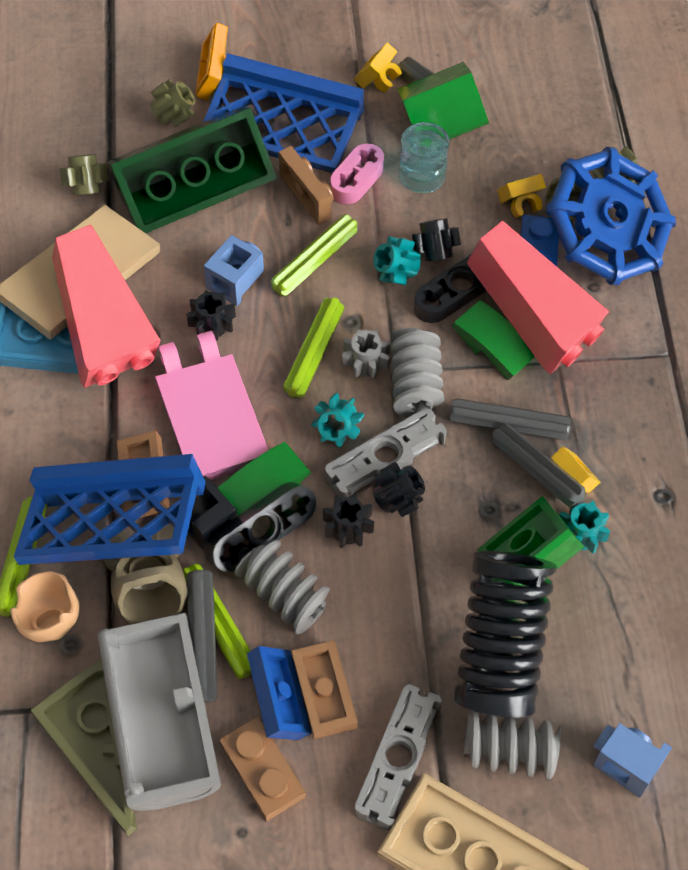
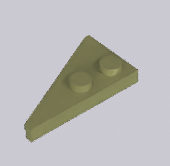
[31,658,137,836]

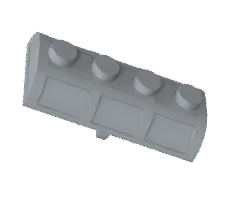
[97,613,221,811]

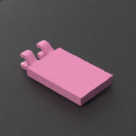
[156,331,268,480]

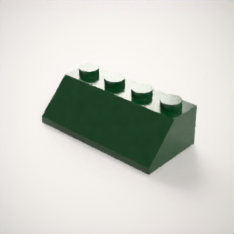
[106,107,277,233]

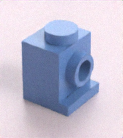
[204,235,264,306]
[593,723,672,798]

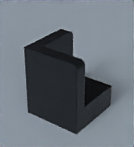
[188,476,237,552]

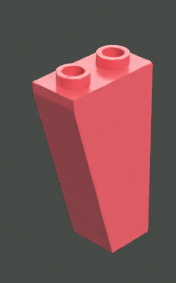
[467,221,609,375]
[52,225,161,388]

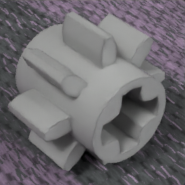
[342,329,390,379]

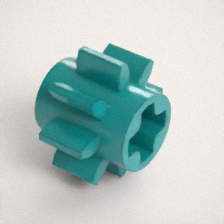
[373,236,421,286]
[311,393,364,447]
[559,500,610,554]

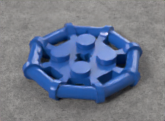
[546,147,676,286]

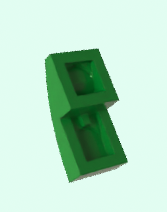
[451,300,535,380]
[218,442,312,516]

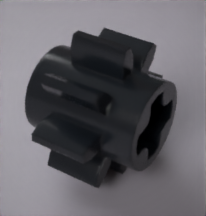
[412,218,461,261]
[186,290,236,341]
[373,462,425,517]
[323,493,374,548]

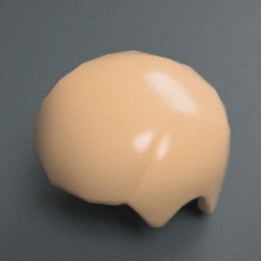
[11,571,80,643]

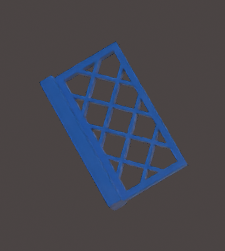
[203,53,365,173]
[14,454,206,565]

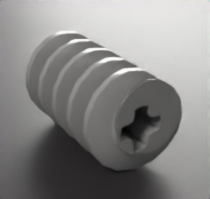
[390,327,444,418]
[235,540,330,634]
[463,710,561,781]

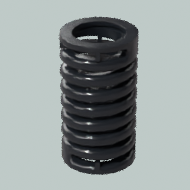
[454,551,557,717]

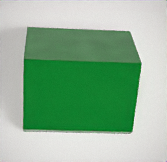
[397,61,489,151]
[477,496,585,601]

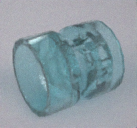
[399,122,450,193]

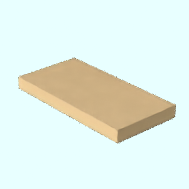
[0,205,160,340]
[377,773,589,870]

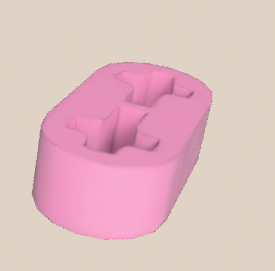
[330,144,384,204]

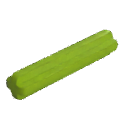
[271,214,358,297]
[283,297,344,398]
[0,496,47,617]
[183,563,252,679]

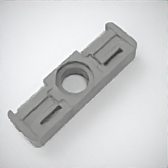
[325,408,447,498]
[355,684,442,830]

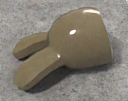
[99,514,188,624]

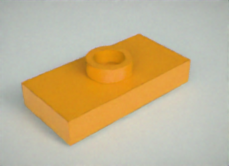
[195,23,228,101]

